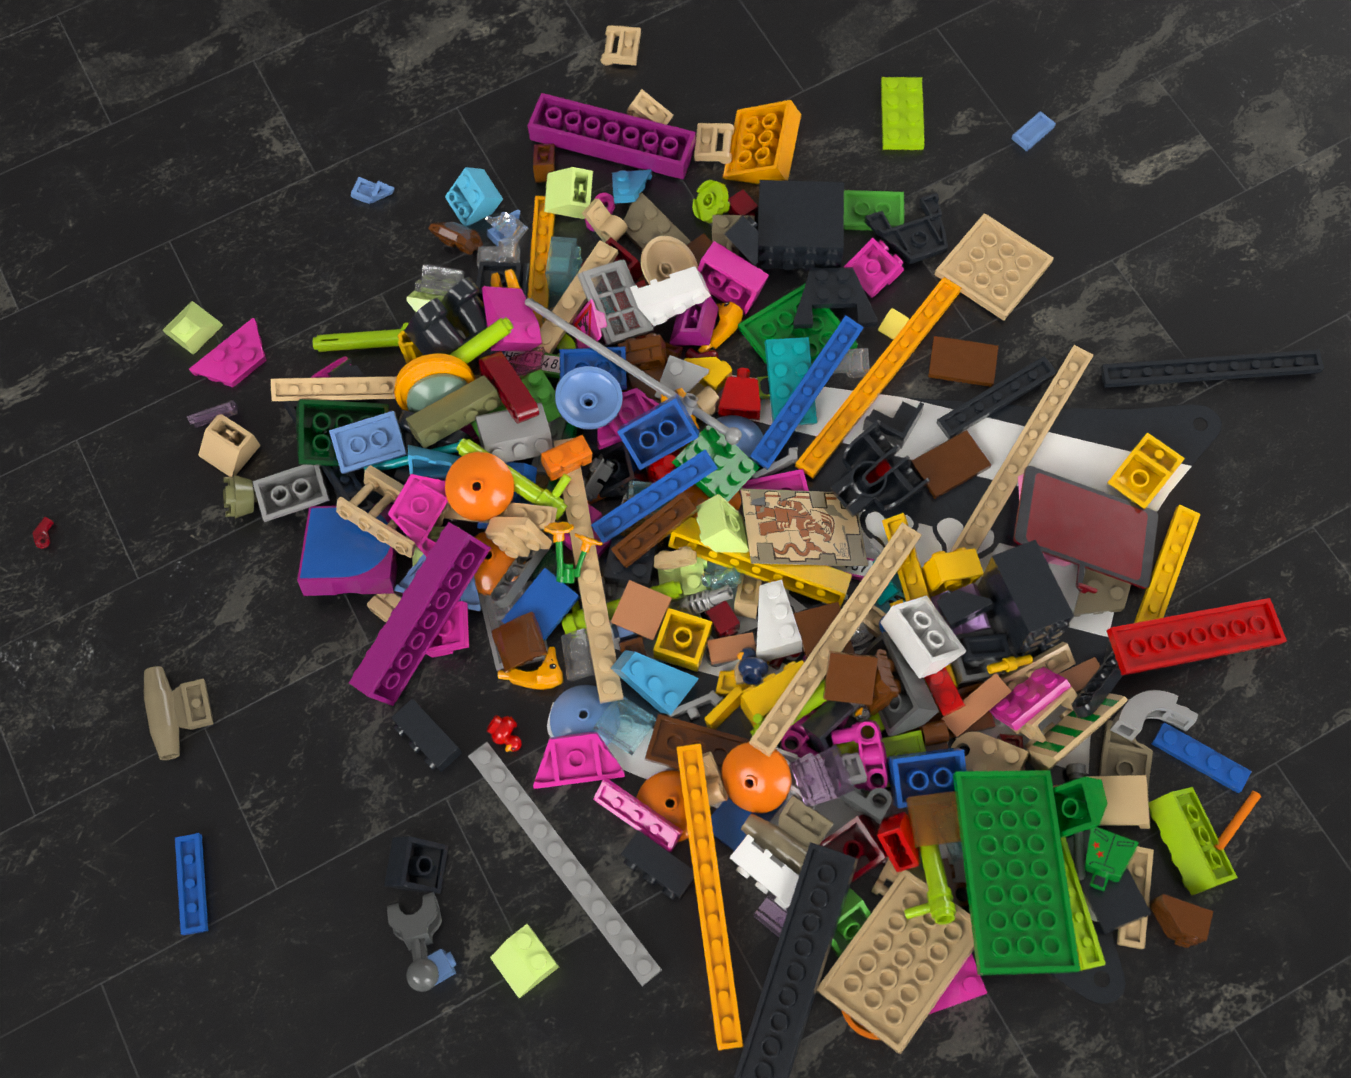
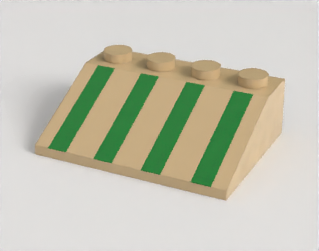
[1025,693,1128,771]

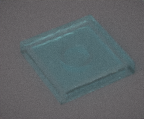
[593,696,657,755]

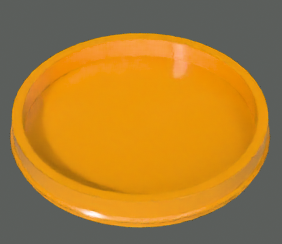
[394,354,476,411]

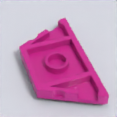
[189,318,266,387]
[597,388,659,450]
[533,731,625,789]

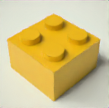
[922,547,984,597]
[653,608,712,672]

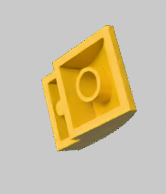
[1107,433,1185,510]

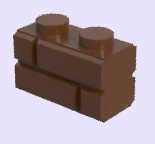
[618,334,667,374]

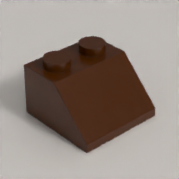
[1149,894,1213,948]

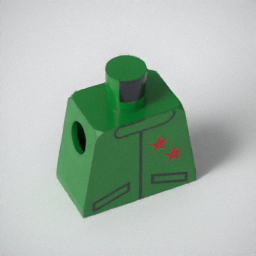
[1085,827,1139,891]

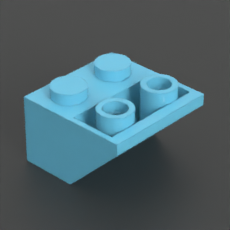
[445,167,503,227]

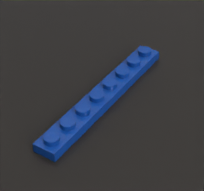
[749,316,864,470]

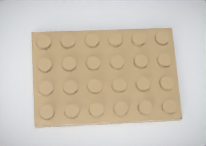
[817,870,974,1054]

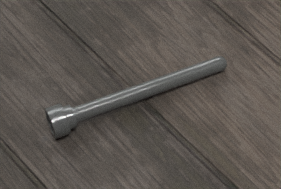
[1066,763,1086,880]

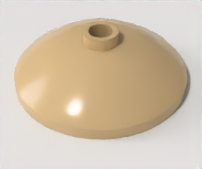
[641,236,698,285]

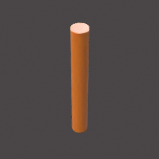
[1213,791,1261,851]

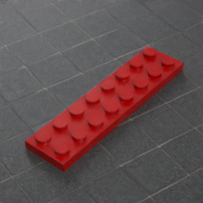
[1106,598,1287,675]

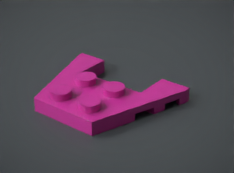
[388,474,480,557]

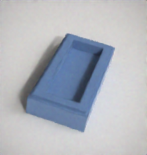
[1012,111,1056,151]

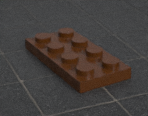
[645,714,749,773]

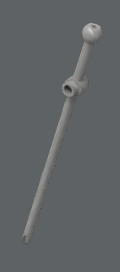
[525,298,742,445]

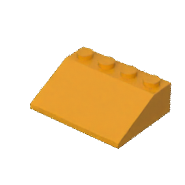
[723,100,801,184]

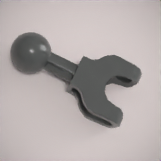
[387,892,442,992]

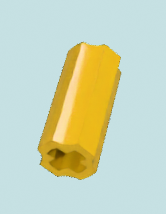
[398,331,423,363]

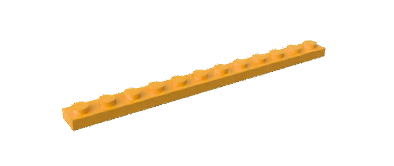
[795,277,961,479]
[677,744,743,1050]

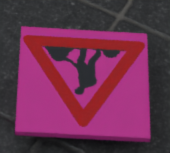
[573,299,607,349]

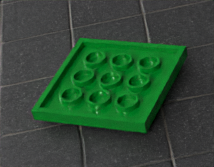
[738,283,858,365]

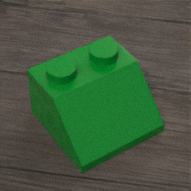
[1053,777,1108,838]

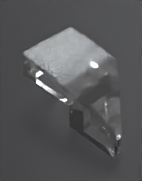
[485,212,528,244]

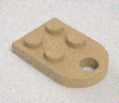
[951,732,1029,771]

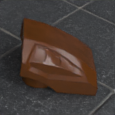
[428,222,483,255]
[491,612,548,673]
[864,649,901,716]

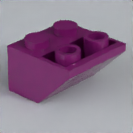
[669,296,719,345]

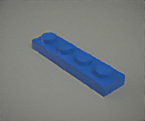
[1151,722,1252,793]
[175,833,208,935]

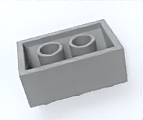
[475,403,553,463]
[253,465,330,522]

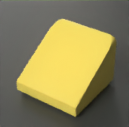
[878,308,909,340]

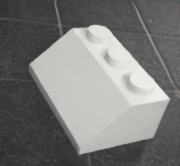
[880,596,966,679]

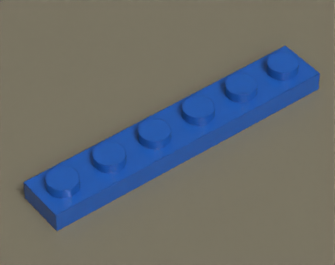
[591,449,719,544]

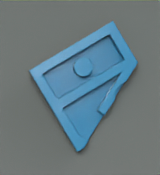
[612,169,652,204]

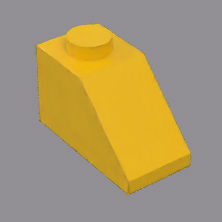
[684,357,732,394]

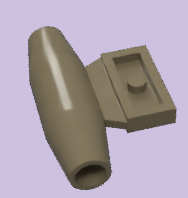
[144,666,214,760]
[741,795,834,875]

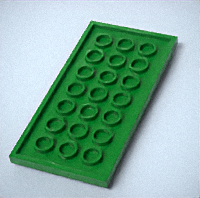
[953,770,1081,975]

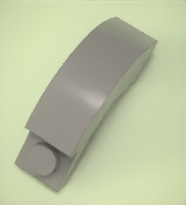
[1110,690,1198,741]

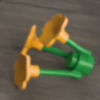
[542,522,603,583]

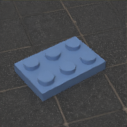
[329,411,408,474]

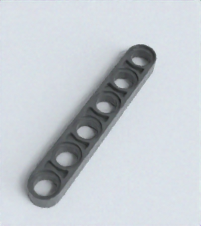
[491,498,567,608]

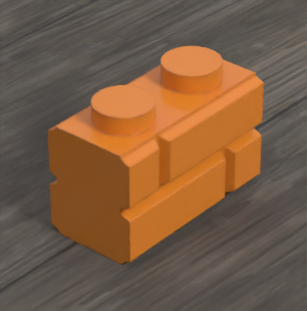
[541,435,592,481]

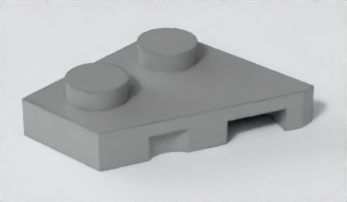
[655,356,709,399]

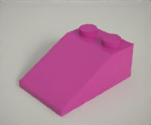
[482,286,542,352]
[928,953,987,1015]

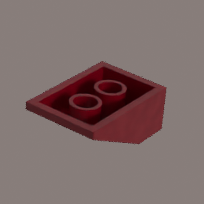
[819,814,889,883]

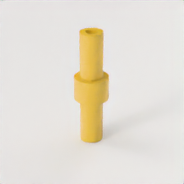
[987,654,1033,674]

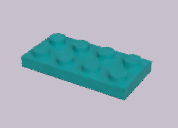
[765,337,817,426]

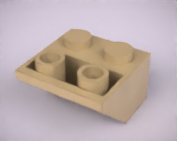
[198,413,261,477]

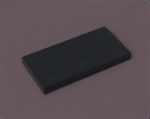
[1066,825,1151,934]

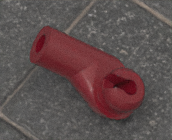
[685,348,718,359]

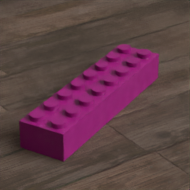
[528,93,696,180]
[349,522,491,706]

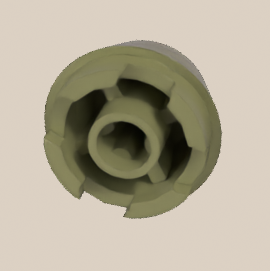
[223,475,258,519]

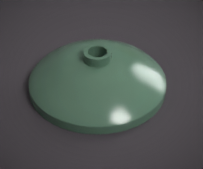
[407,373,468,413]

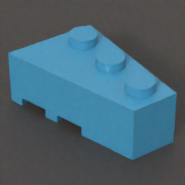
[408,445,481,489]
[611,650,699,715]

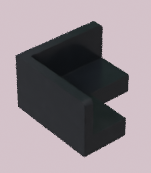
[863,401,924,449]
[802,700,855,765]

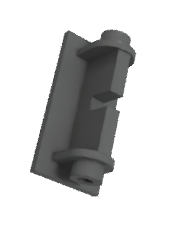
[583,454,615,502]

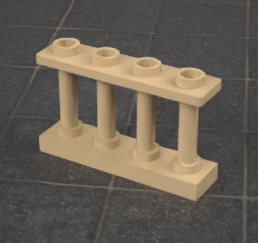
[336,465,445,558]

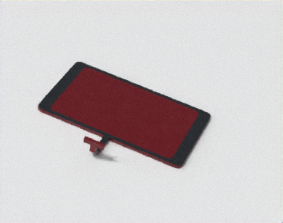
[1013,466,1158,594]

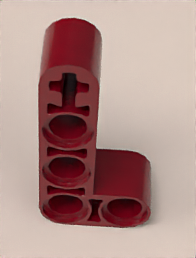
[479,351,539,424]

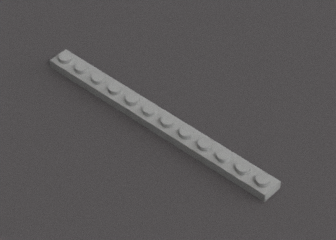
[468,742,662,987]

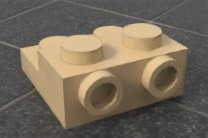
[485,517,552,558]

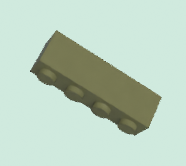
[406,375,502,448]

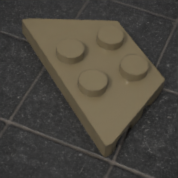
[623,192,691,251]
[1073,568,1131,617]
[1098,720,1153,787]

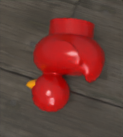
[487,715,522,752]

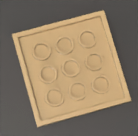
[934,213,1054,321]

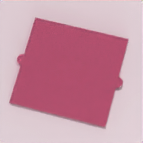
[510,347,545,376]

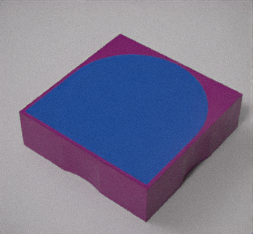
[297,504,402,596]

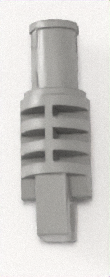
[672,585,733,616]

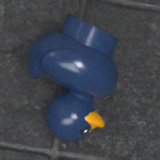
[737,647,768,685]

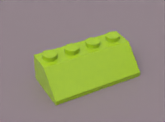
[1149,787,1237,895]

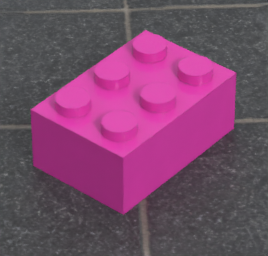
[698,241,769,316]

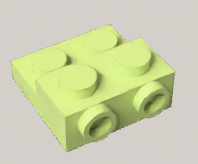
[658,557,711,602]

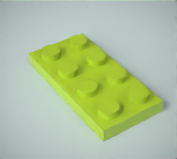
[881,77,924,150]

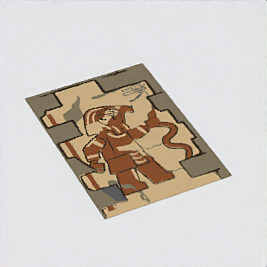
[741,488,868,566]

